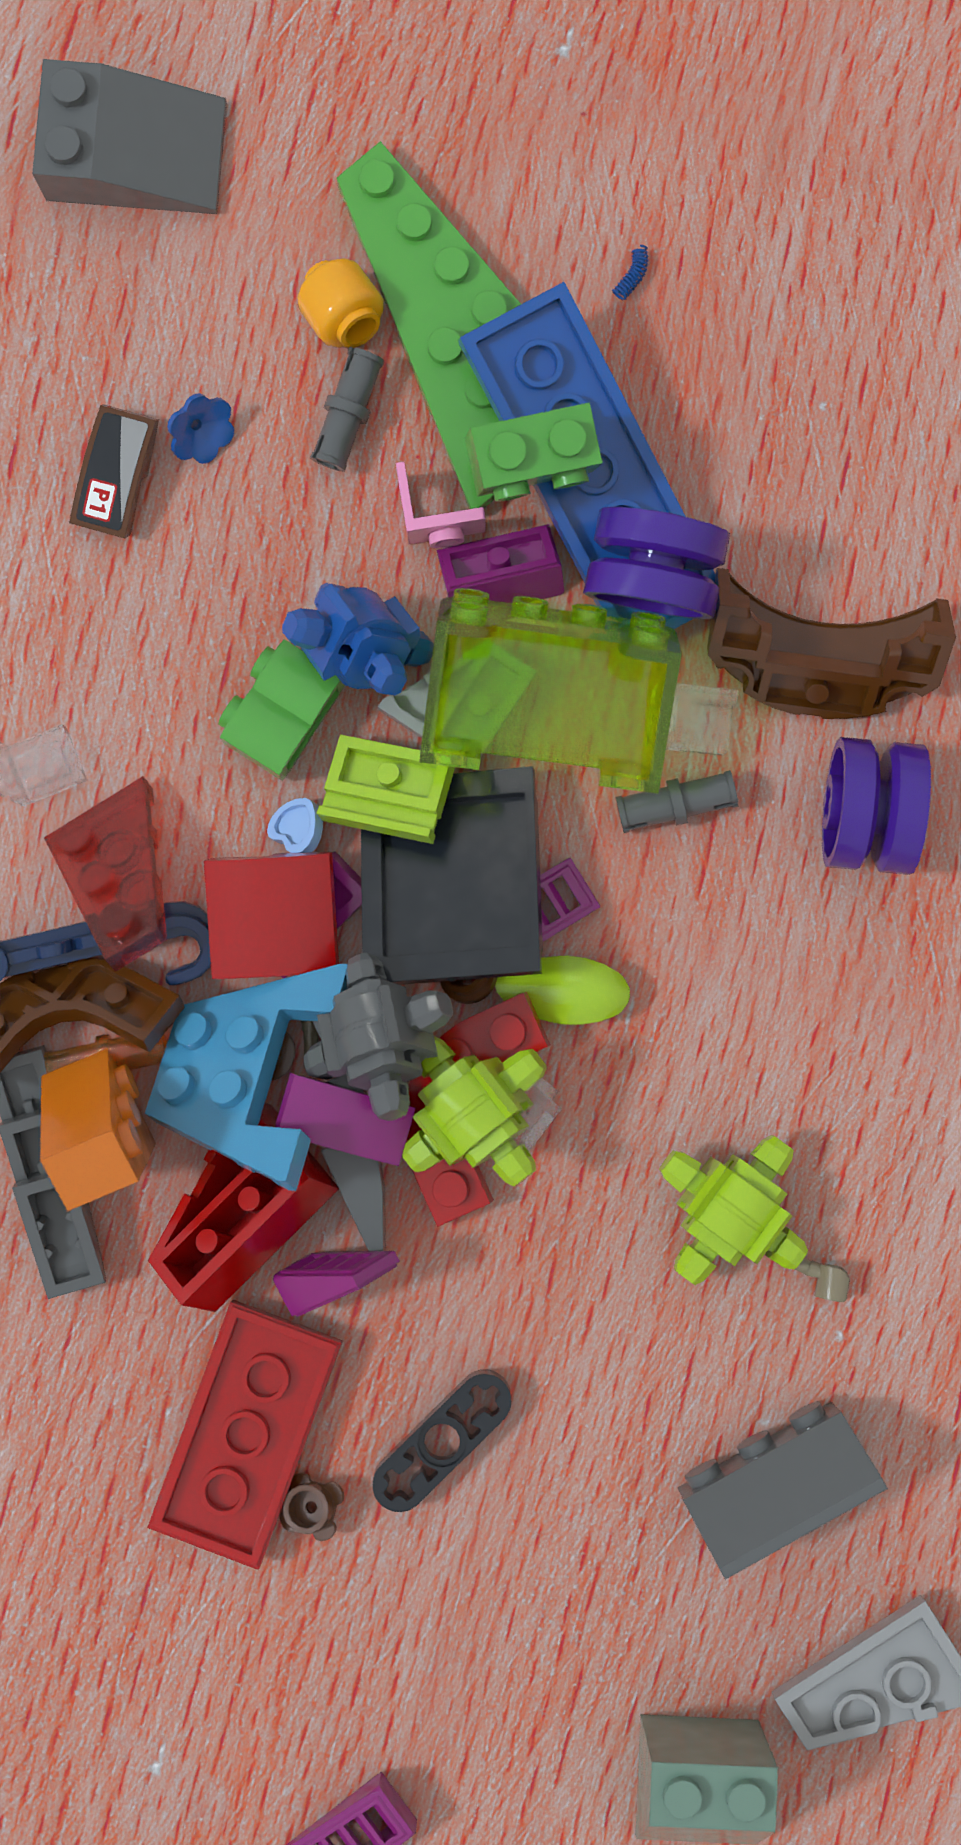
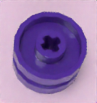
[583,507,731,620]
[822,737,931,875]

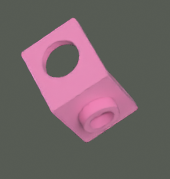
[396,462,486,548]

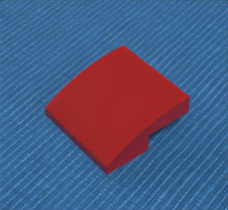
[204,852,339,979]

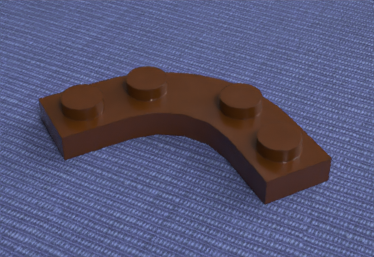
[0,958,185,1073]

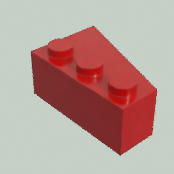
[148,1103,339,1312]

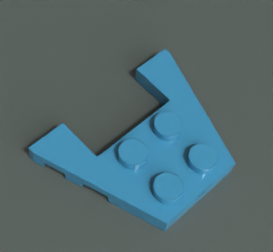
[145,964,348,1191]

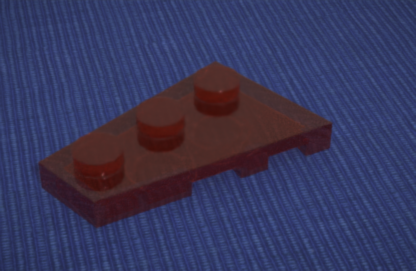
[44,776,167,972]

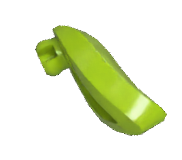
[495,955,630,1025]

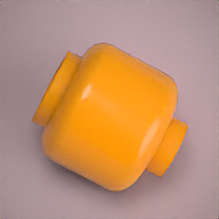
[297,258,384,348]

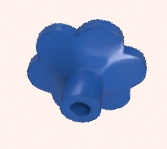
[167,393,234,464]

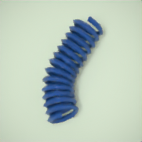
[612,244,649,300]

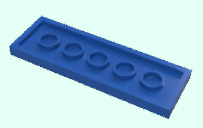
[458,282,716,656]

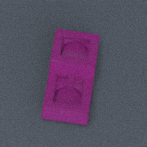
[275,1073,415,1166]

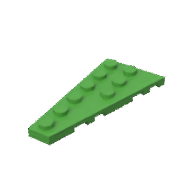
[337,141,521,509]

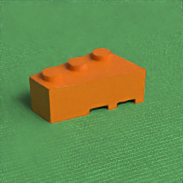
[40,1048,156,1211]

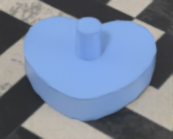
[267,798,323,853]

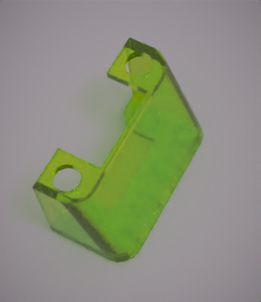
[419,588,682,794]

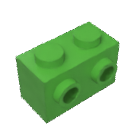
[465,402,602,502]

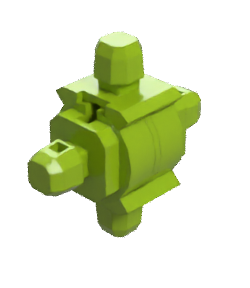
[402,1036,547,1187]
[659,1135,808,1285]

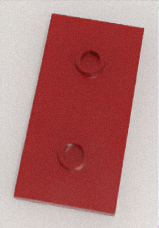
[147,1300,343,1570]

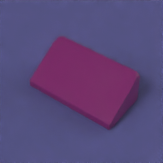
[437,524,565,619]

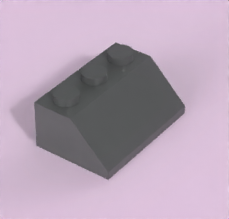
[677,1401,888,1580]

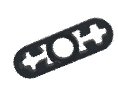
[372,1369,511,1512]

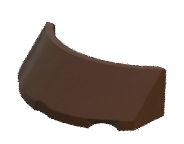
[707,568,956,719]

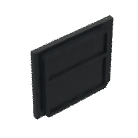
[361,766,543,985]

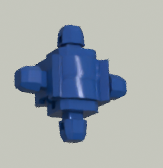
[282,583,435,696]

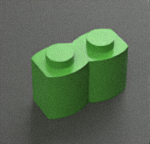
[218,639,345,781]

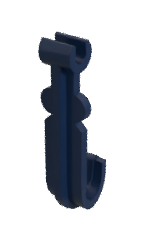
[0,901,211,986]

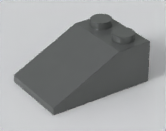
[32,59,227,214]

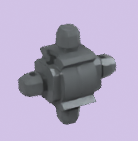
[303,952,454,1121]

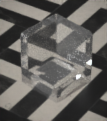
[658,682,739,756]

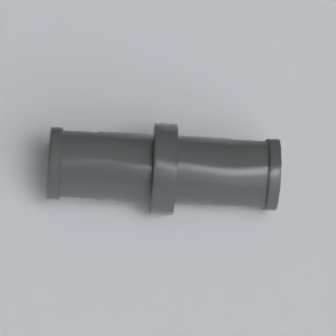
[310,347,384,472]
[616,770,739,833]

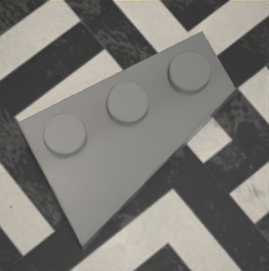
[771,1595,961,1751]

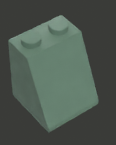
[635,1714,778,1845]

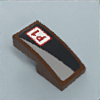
[69,404,159,539]

